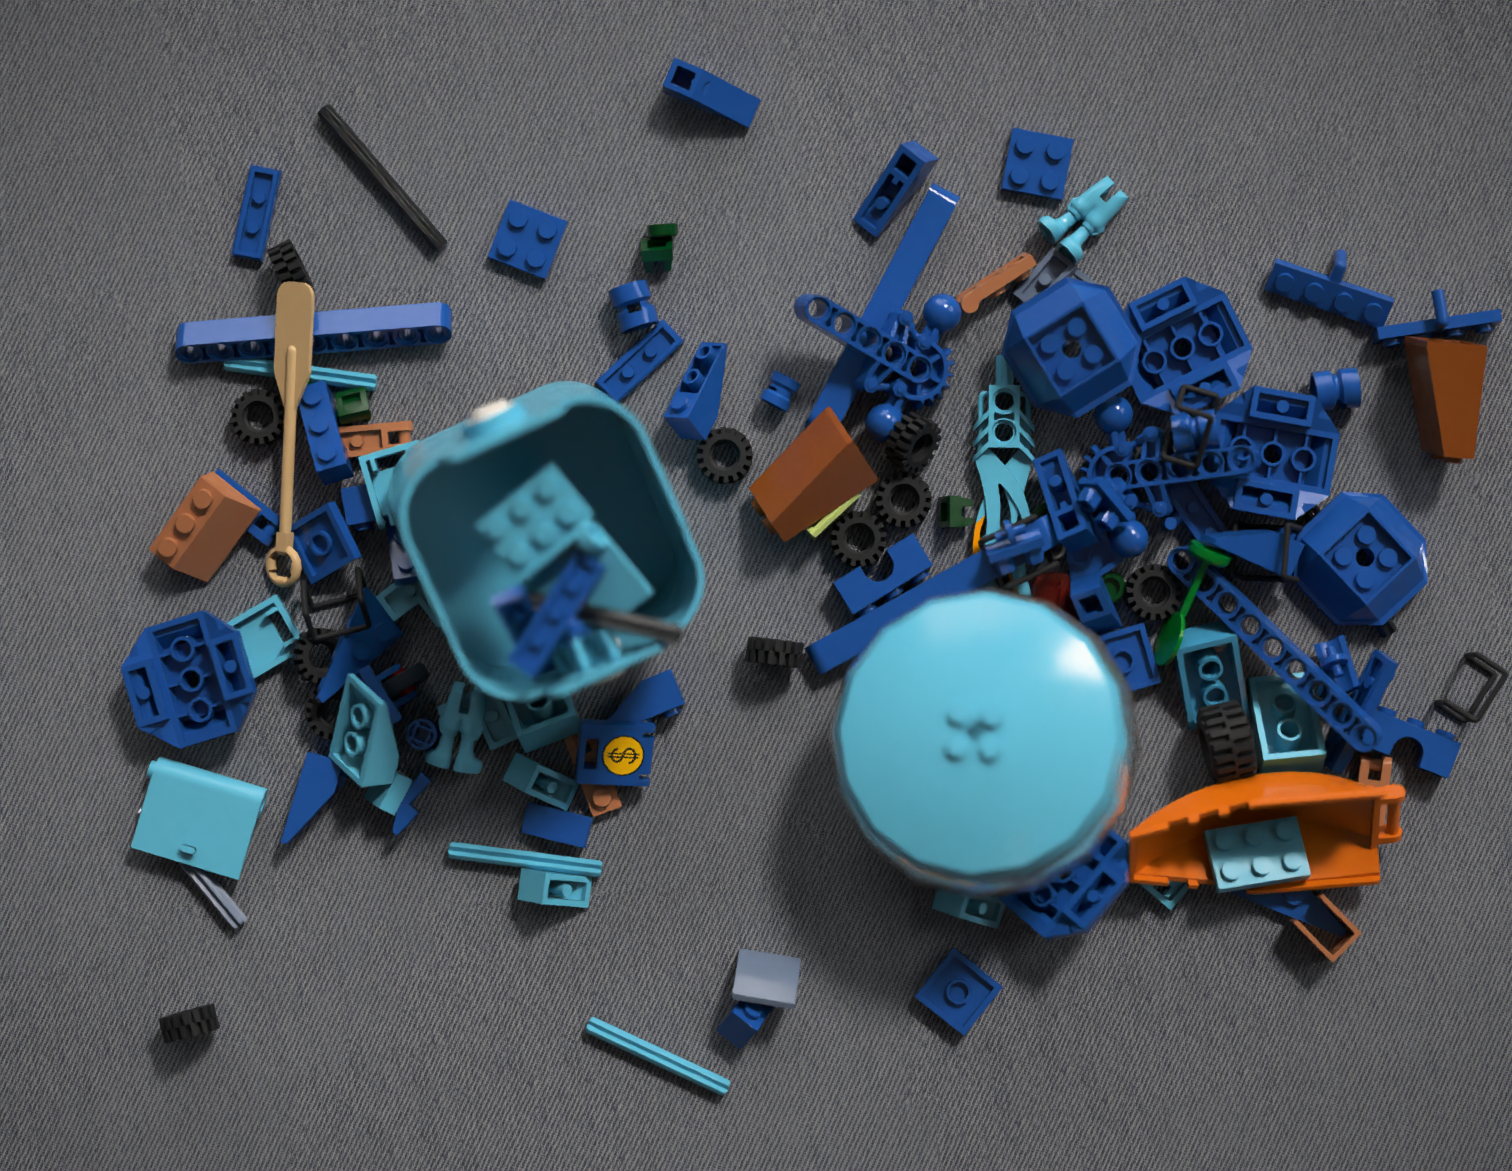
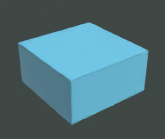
[364,770,413,815]

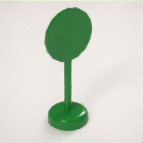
[1155,540,1232,666]

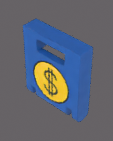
[574,719,656,787]

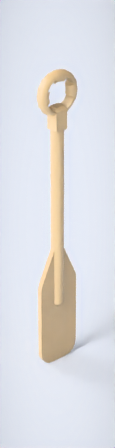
[265,281,315,588]

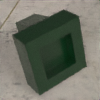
[641,237,673,273]
[335,386,372,426]
[938,495,972,529]

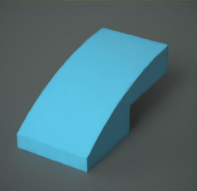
[552,627,622,675]

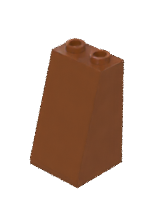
[1404,336,1488,464]
[749,406,878,543]

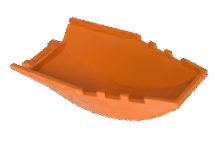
[1129,771,1405,894]

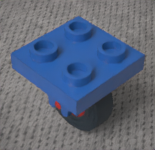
[356,662,430,728]

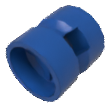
[608,280,660,334]
[1310,367,1361,411]
[1170,409,1220,455]

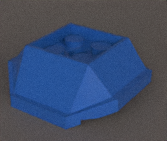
[1125,276,1253,415]
[1001,277,1142,418]
[1207,385,1340,521]
[1291,491,1428,626]
[120,610,258,749]
[998,825,1129,941]

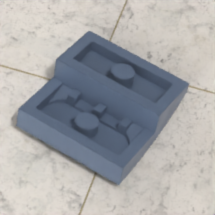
[1013,247,1097,304]
[732,948,801,1009]

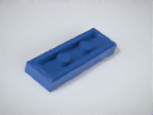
[231,165,282,262]
[595,319,684,403]

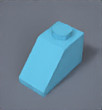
[502,752,580,811]
[517,868,592,908]
[932,880,1005,929]

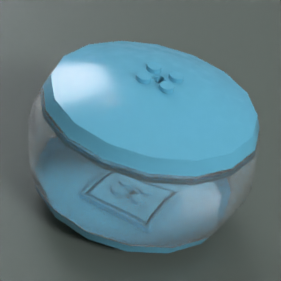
[829,587,1142,900]

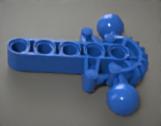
[794,293,962,443]
[1079,395,1261,558]

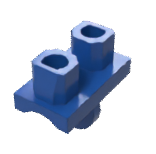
[1076,475,1134,531]
[985,519,1045,575]
[1314,635,1361,693]

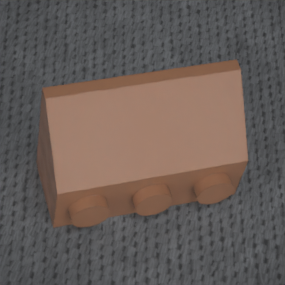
[149,471,261,583]

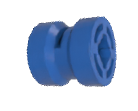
[760,371,801,413]
[406,719,441,750]

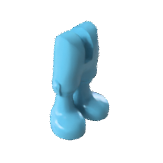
[1037,176,1129,264]
[424,681,486,774]

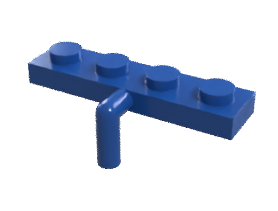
[1265,249,1394,328]
[1372,289,1503,348]
[1146,448,1230,567]
[507,549,607,679]
[491,584,573,679]
[1316,649,1399,774]

